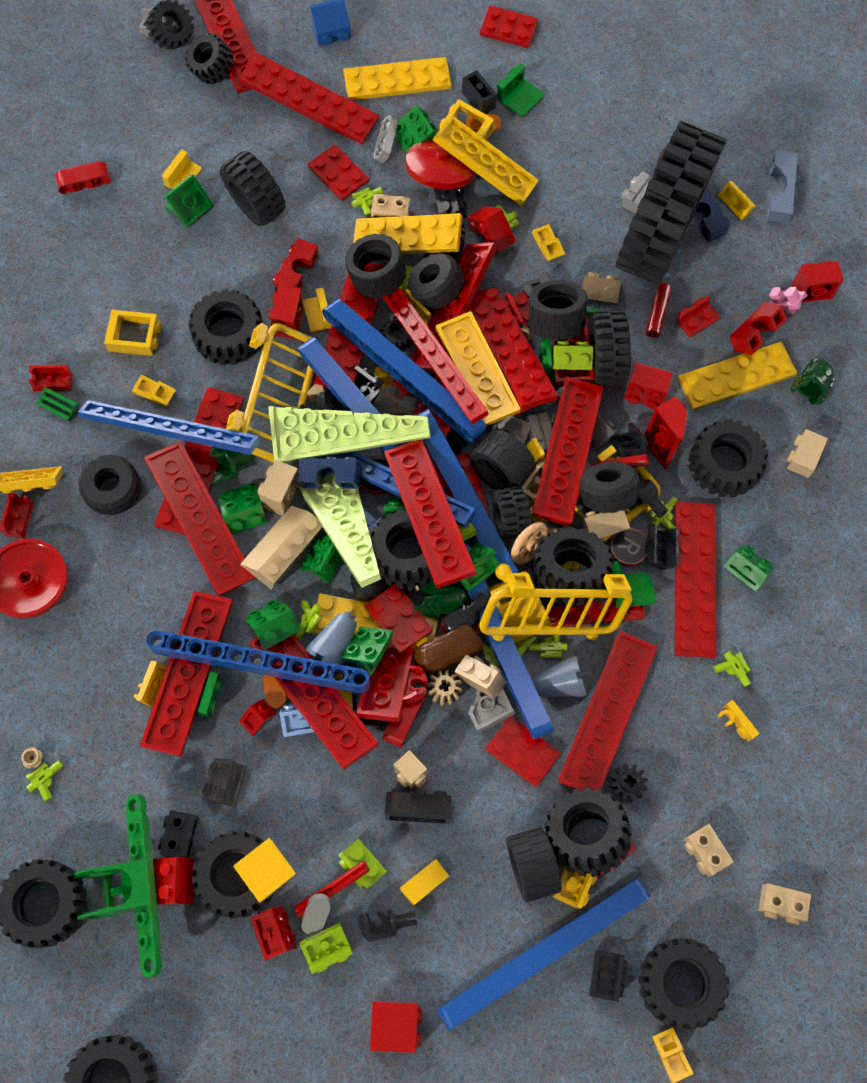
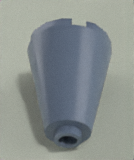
[306,611,357,665]
[531,656,587,697]

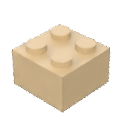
[258,460,299,516]

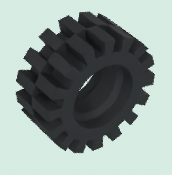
[380,316,413,352]

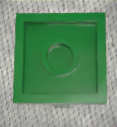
[163,174,213,227]

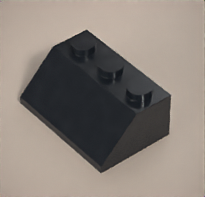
[385,788,451,824]

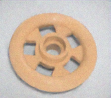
[511,522,548,565]

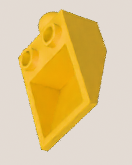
[489,564,552,644]

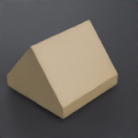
[307,384,324,402]

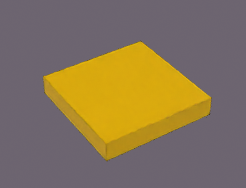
[233,838,296,903]

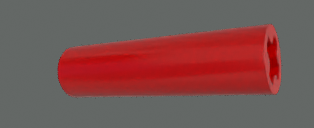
[645,283,672,338]

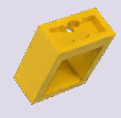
[439,99,495,141]
[104,310,162,356]

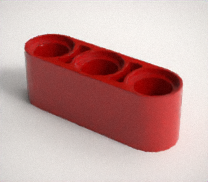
[55,161,110,195]
[382,687,427,748]

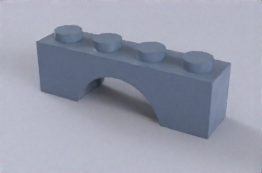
[767,150,800,223]

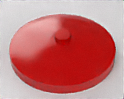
[405,140,476,190]
[0,539,68,619]

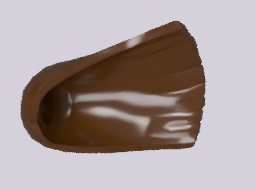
[414,624,483,674]

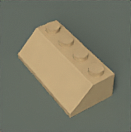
[240,506,323,590]

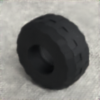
[408,253,464,309]
[78,454,141,515]
[579,461,640,513]

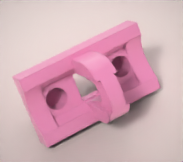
[769,287,807,314]

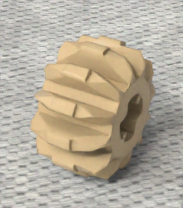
[427,670,462,706]

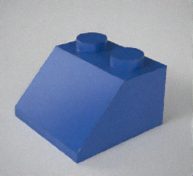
[310,0,351,46]

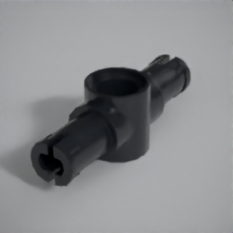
[633,468,668,518]

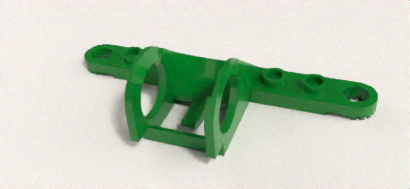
[74,794,163,978]

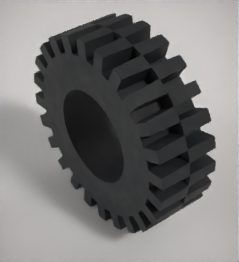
[615,120,727,286]

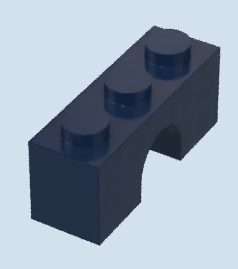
[695,189,730,242]
[297,457,362,489]

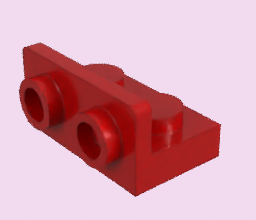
[505,291,530,328]
[677,295,720,338]
[250,906,297,961]

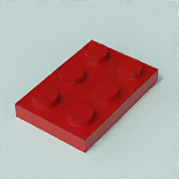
[480,5,539,48]
[307,144,370,201]
[364,584,433,655]
[485,716,561,788]

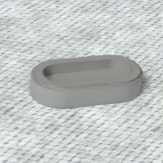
[301,894,330,935]

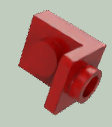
[239,699,276,736]

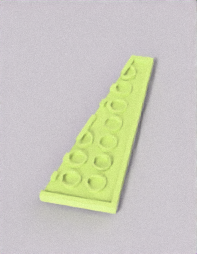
[268,406,431,463]
[297,474,381,588]

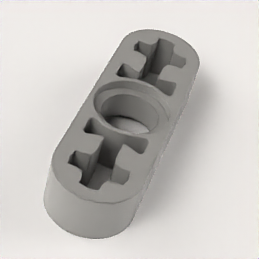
[374,115,398,163]

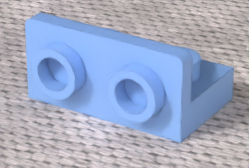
[280,703,314,737]

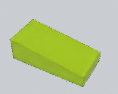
[514,635,536,656]

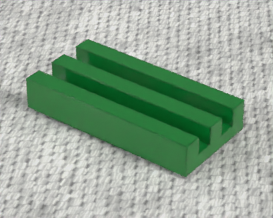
[36,387,79,421]

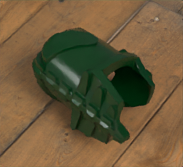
[790,359,835,405]
[208,447,256,486]
[414,581,468,620]

